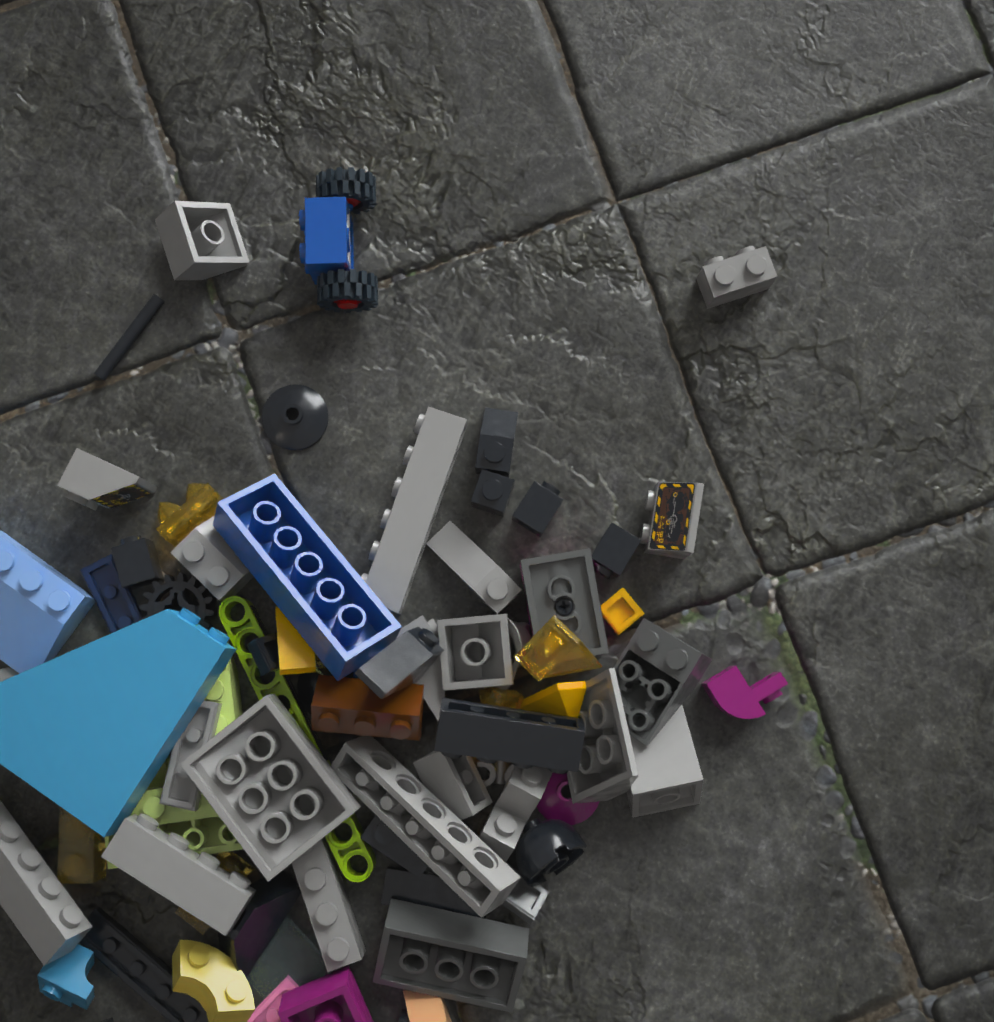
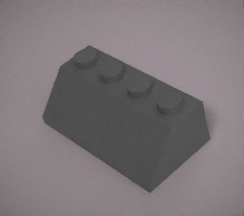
[372,898,530,1013]

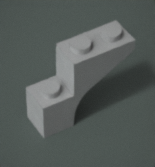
[478,766,553,863]

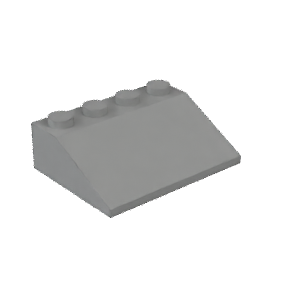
[180,694,361,882]

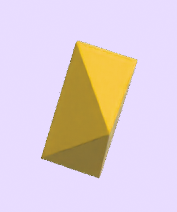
[517,681,587,718]

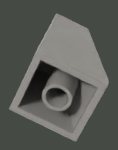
[627,705,704,818]

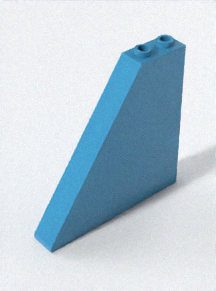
[0,608,237,837]

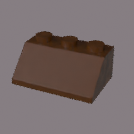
[311,675,424,741]

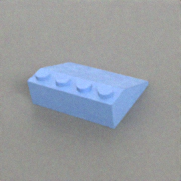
[0,530,95,674]

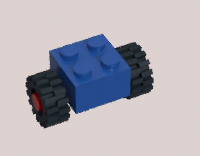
[299,167,378,313]

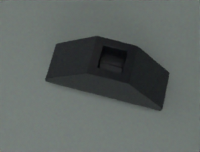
[218,870,301,978]

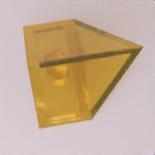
[514,615,603,682]

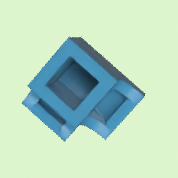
[37,944,95,1010]

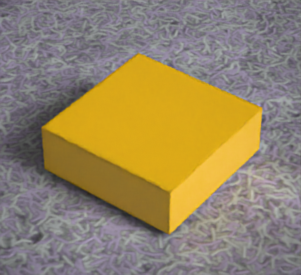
[601,588,645,636]

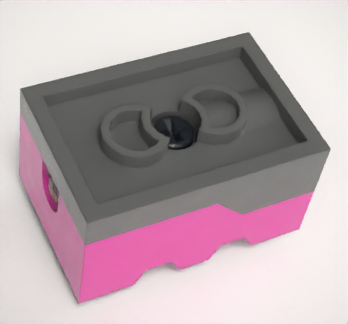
[520,548,609,666]

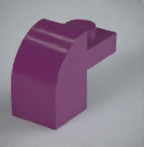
[701,666,788,719]

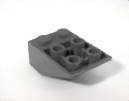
[614,618,712,746]

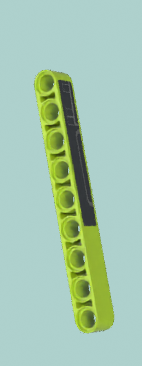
[219,596,376,883]

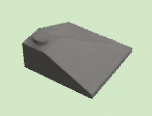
[567,668,639,804]

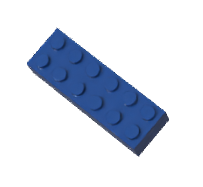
[213,474,402,681]

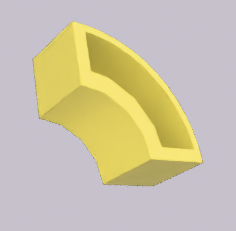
[172,940,255,1022]

